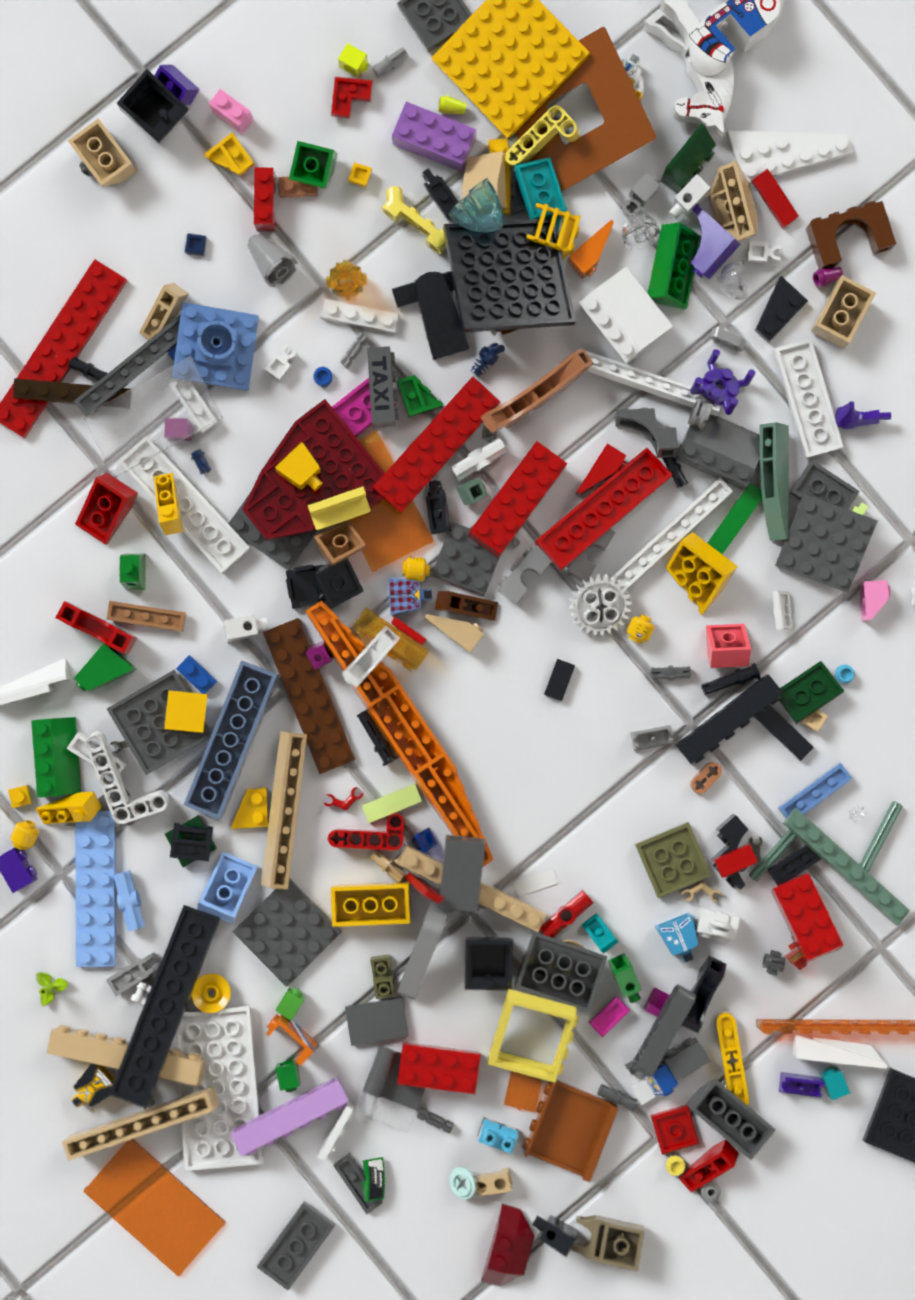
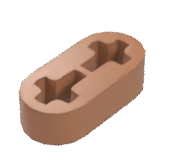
[690,762,722,794]

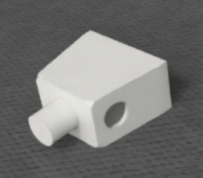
[669,174,711,220]
[223,615,268,643]

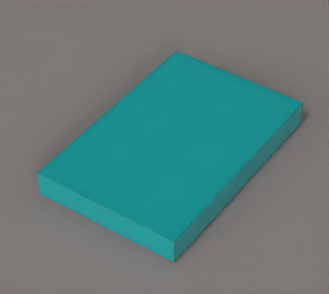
[514,157,567,220]

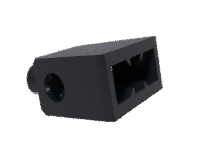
[532,1215,578,1257]

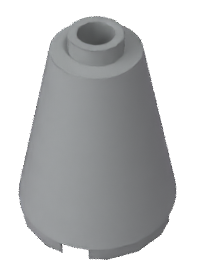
[248,234,298,287]

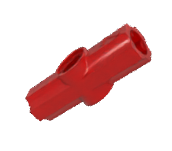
[540,890,593,938]

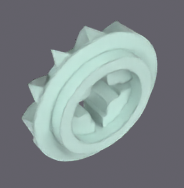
[449,1166,477,1199]

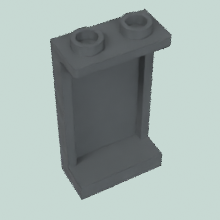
[438,835,485,914]

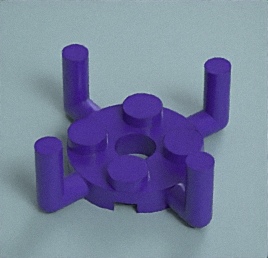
[690,349,756,415]

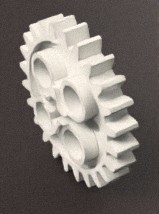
[569,574,632,636]

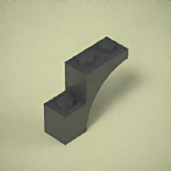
[615,407,678,458]

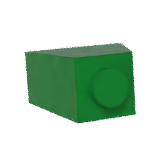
[73,643,137,691]

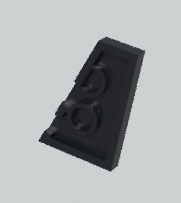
[754,275,808,343]

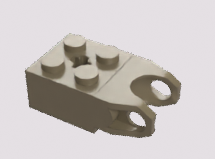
[571,1215,645,1271]

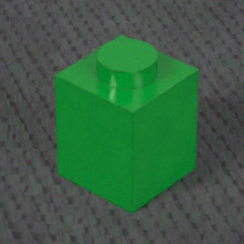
[275,1059,301,1092]

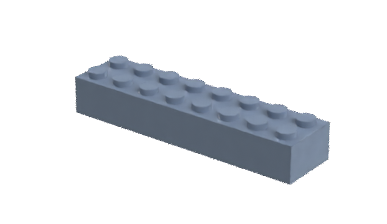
[184,660,280,820]

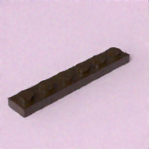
[13,378,132,409]

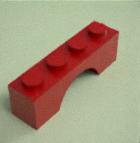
[55,601,137,655]

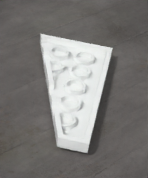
[726,130,852,184]

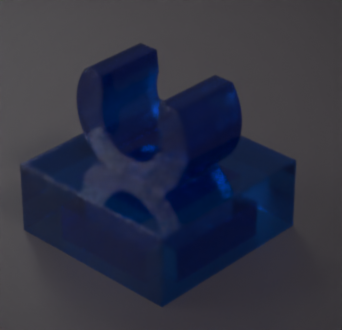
[412,827,438,853]

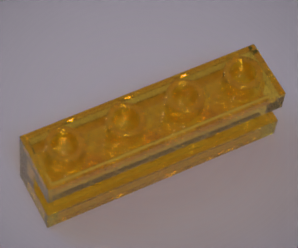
[353,608,429,671]

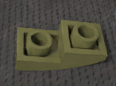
[370,954,395,999]

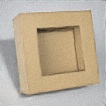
[801,710,828,733]

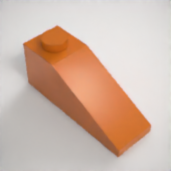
[568,219,614,279]

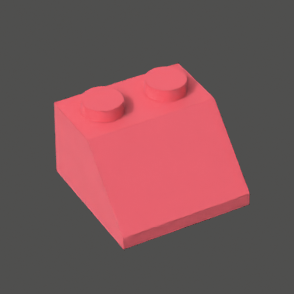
[706,624,751,668]

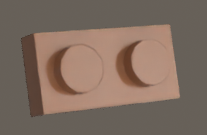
[279,176,318,198]

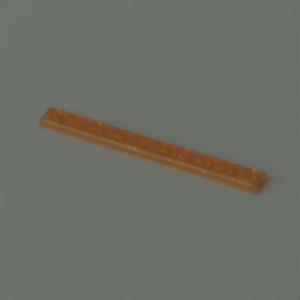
[756,1019,915,1035]

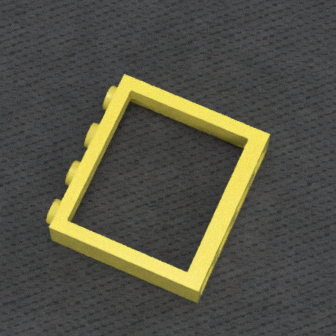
[487,989,579,1083]

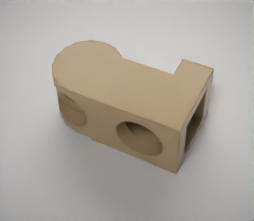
[474,1168,513,1196]

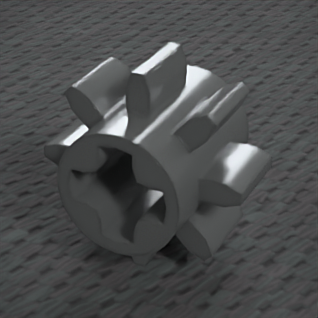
[762,950,786,976]

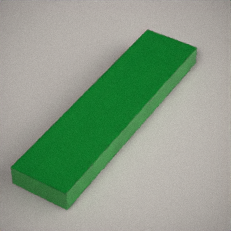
[707,482,762,554]

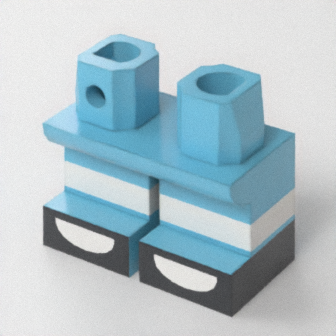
[477,1117,518,1154]

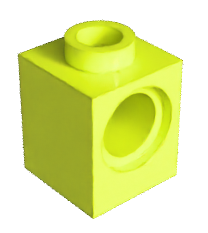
[338,43,369,78]

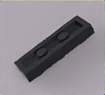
[767,845,821,886]

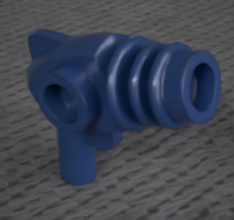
[470,343,505,377]

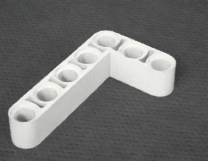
[85,731,169,824]

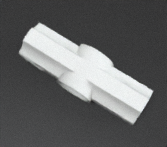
[450,438,508,482]

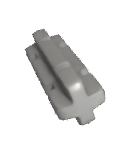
[340,333,368,368]

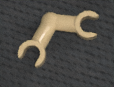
[680,881,722,902]

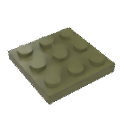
[635,822,711,898]

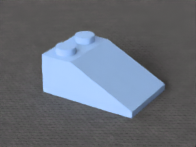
[197,851,258,924]

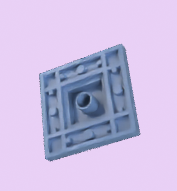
[172,302,259,391]

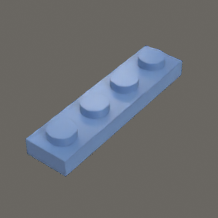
[778,763,852,819]

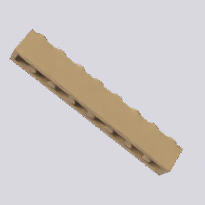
[261,731,307,889]
[398,844,547,932]
[47,1025,206,1086]
[62,1086,220,1161]

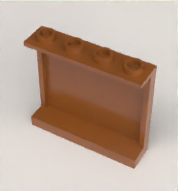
[522,1080,618,1183]

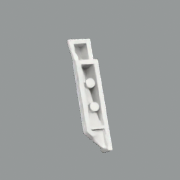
[0,659,71,707]
[792,1035,887,1069]

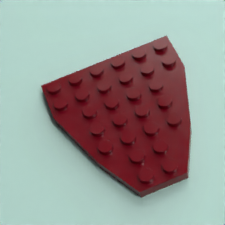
[242,399,385,541]

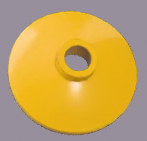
[192,973,231,1013]

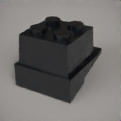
[116,69,189,144]
[465,937,513,991]

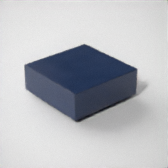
[184,233,207,256]

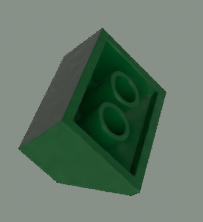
[661,123,716,194]

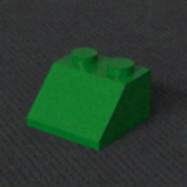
[289,141,338,189]

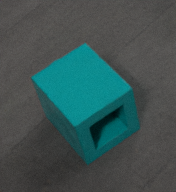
[819,1066,851,1101]

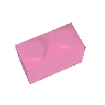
[209,89,253,135]

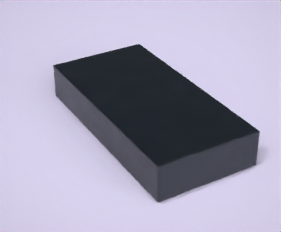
[544,659,575,701]

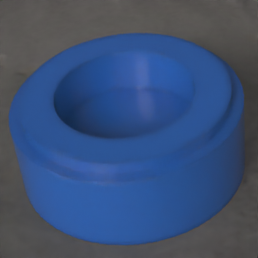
[313,367,333,387]

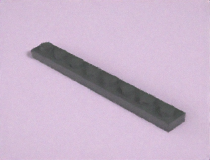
[73,314,181,417]

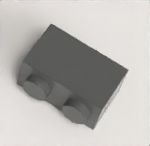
[663,1037,711,1082]

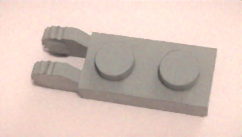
[106,952,161,996]

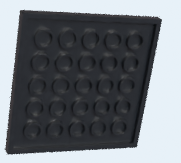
[443,219,576,333]

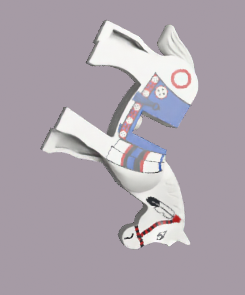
[643,0,783,137]

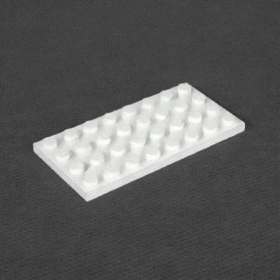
[174,1005,264,1171]

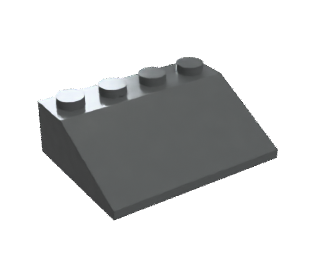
[675,411,760,490]
[514,931,608,1013]

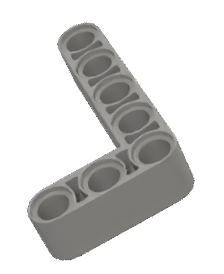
[397,900,448,1000]

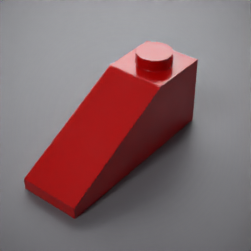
[576,443,627,496]
[678,1139,739,1192]

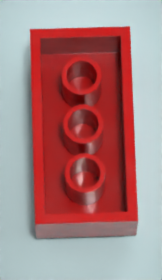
[771,873,844,964]
[397,1042,481,1094]

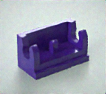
[779,1072,824,1098]

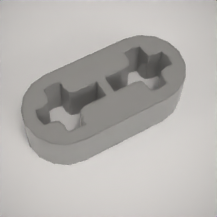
[709,327,746,351]

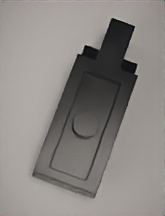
[422,168,463,220]
[426,480,451,535]

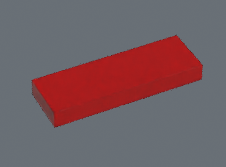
[751,169,799,228]
[406,872,444,904]

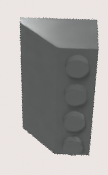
[687,1078,776,1160]

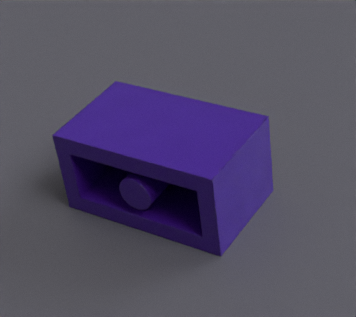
[154,65,200,105]
[0,847,38,893]

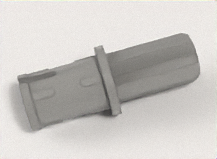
[372,48,408,78]

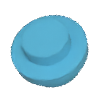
[835,665,855,684]

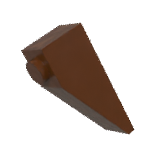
[435,591,498,621]

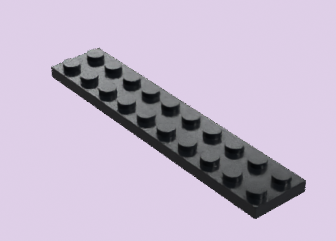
[109,905,220,1108]

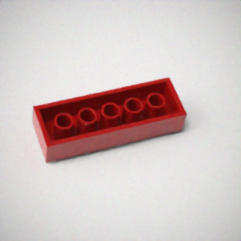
[468,441,568,559]

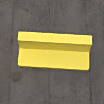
[308,487,371,531]

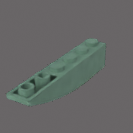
[760,422,789,541]

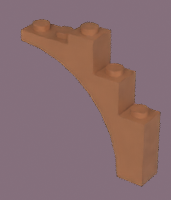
[481,348,594,433]

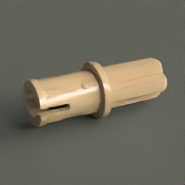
[370,850,405,882]

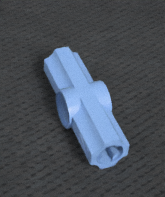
[113,870,145,931]

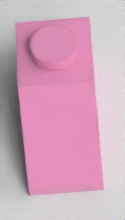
[859,580,891,621]

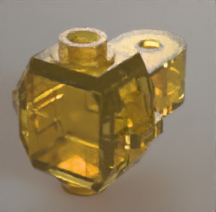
[326,260,367,300]

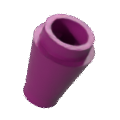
[813,267,843,288]

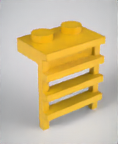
[526,203,581,260]

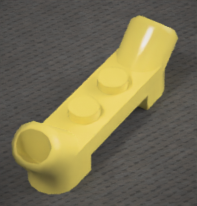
[381,186,446,254]

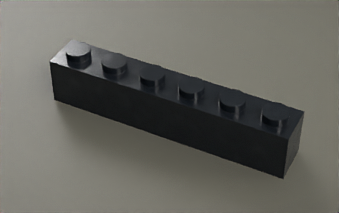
[675,674,783,764]

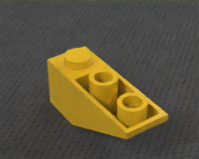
[154,473,184,536]
[36,791,102,824]

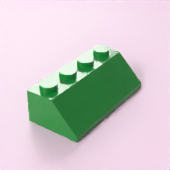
[648,222,702,310]
[31,717,81,798]

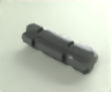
[417,1108,454,1133]

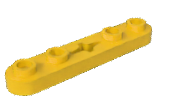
[715,1012,749,1105]

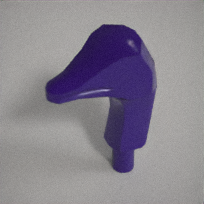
[836,401,891,429]

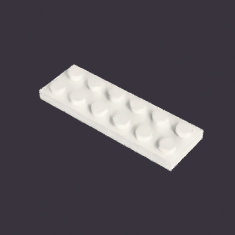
[773,339,843,459]

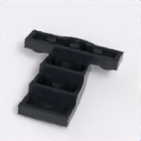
[392,271,469,360]

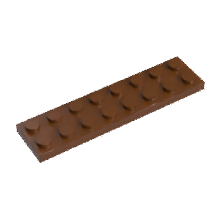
[263,618,356,774]

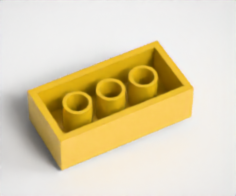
[331,882,412,927]

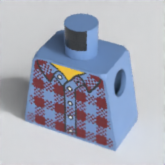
[388,578,432,616]

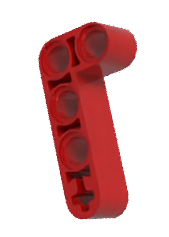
[328,812,405,850]

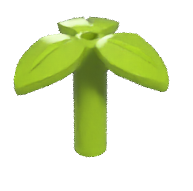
[36,972,68,1006]

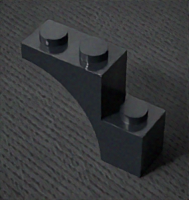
[711,814,749,890]
[682,955,726,1033]

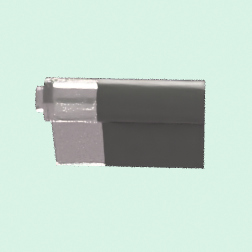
[354,1045,425,1133]

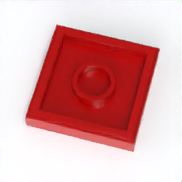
[650,1104,699,1154]

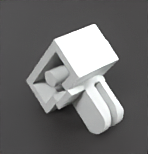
[694,906,740,942]

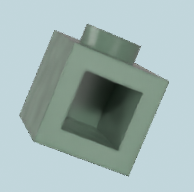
[456,479,488,505]

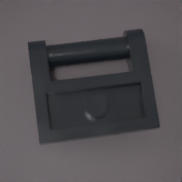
[170,822,213,862]

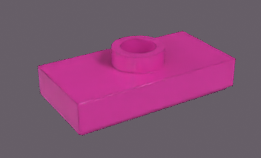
[589,996,630,1037]

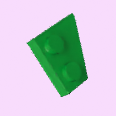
[396,375,443,418]

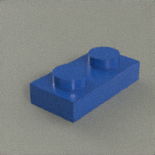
[176,655,218,694]

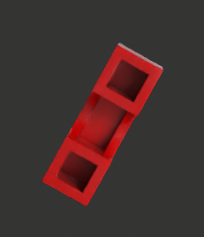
[254,167,276,231]

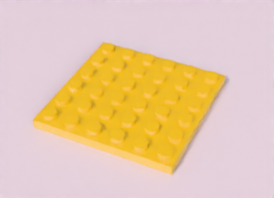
[431,0,590,139]

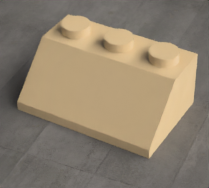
[68,118,137,187]

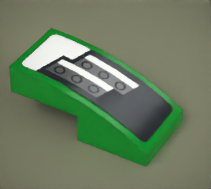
[362,1157,385,1202]

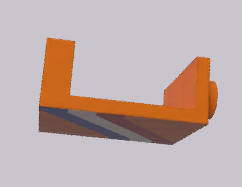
[266,1014,317,1066]

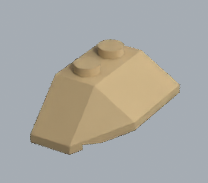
[709,161,758,242]

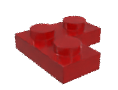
[331,77,373,118]

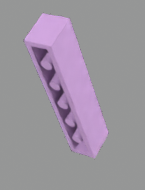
[231,1076,349,1156]

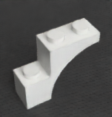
[341,626,400,687]

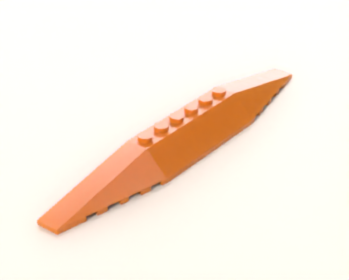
[305,601,494,867]

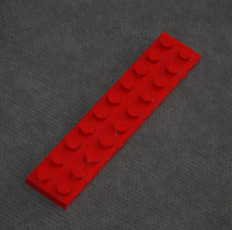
[0,259,128,438]

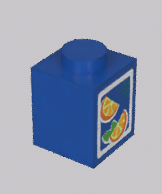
[643,1064,678,1097]

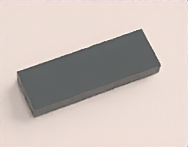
[334,1153,383,1214]

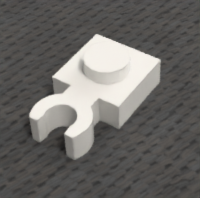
[747,241,782,264]
[264,345,297,381]

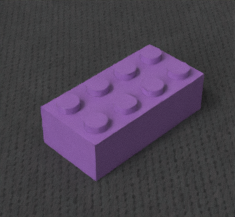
[392,101,476,172]

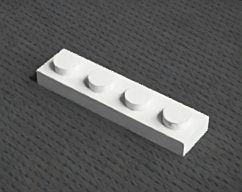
[321,299,399,334]

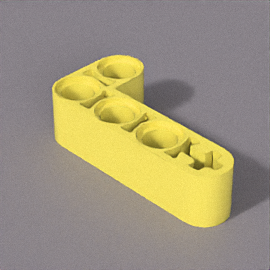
[505,106,580,168]

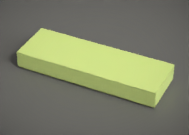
[362,783,422,823]

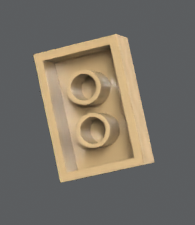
[811,275,876,349]

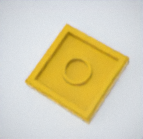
[164,690,208,733]

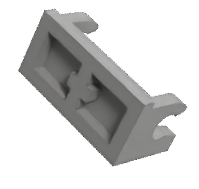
[630,725,673,751]

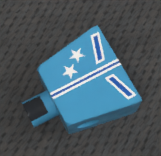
[655,912,698,963]

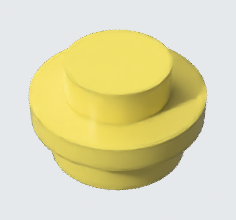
[666,1155,685,1176]

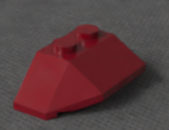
[481,1203,535,1286]

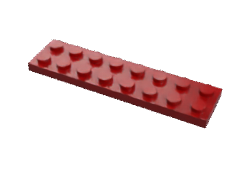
[372,376,501,514]
[535,447,673,571]

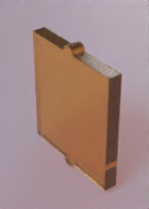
[504,1071,542,1112]

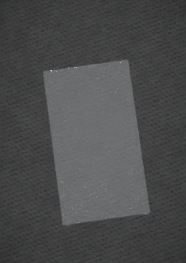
[83,356,223,478]

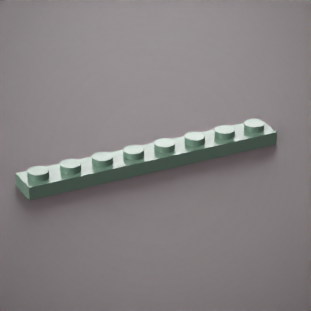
[782,808,910,925]

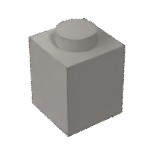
[629,173,660,208]

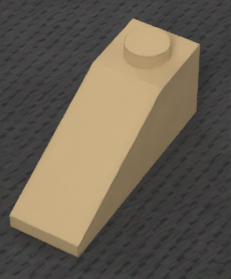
[139,283,189,340]
[424,614,484,653]

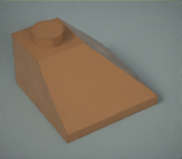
[314,520,367,565]

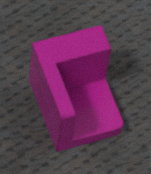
[644,988,669,1017]

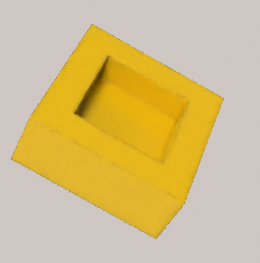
[348,162,372,188]
[8,785,33,808]

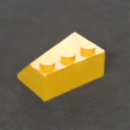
[665,532,738,615]

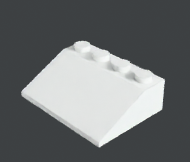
[579,267,674,364]

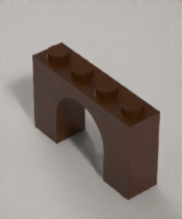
[806,201,896,269]

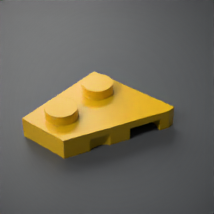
[204,132,255,176]
[231,788,269,829]

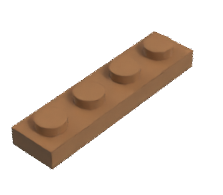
[106,601,186,632]

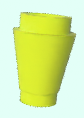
[438,95,466,115]

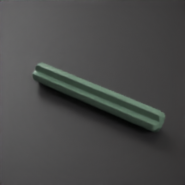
[859,801,903,872]
[749,830,797,882]

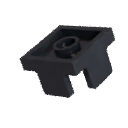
[312,558,364,609]
[286,564,326,609]

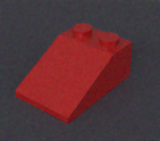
[75,473,138,545]

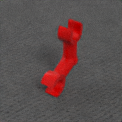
[324,787,364,811]

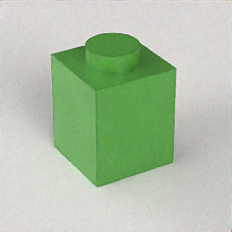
[275,987,306,1021]

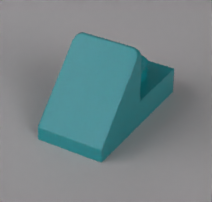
[582,913,618,954]

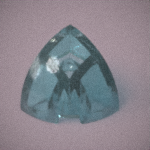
[449,178,503,232]

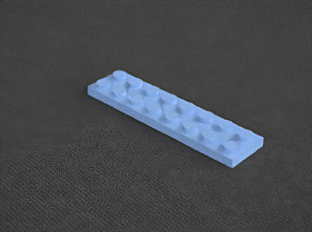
[75,811,116,967]

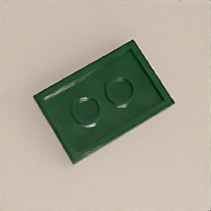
[779,661,844,725]

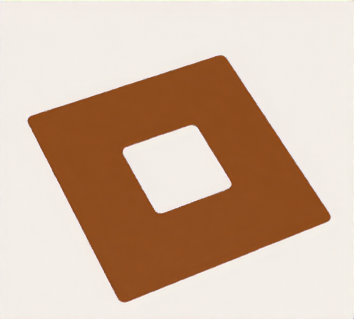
[515,27,656,192]

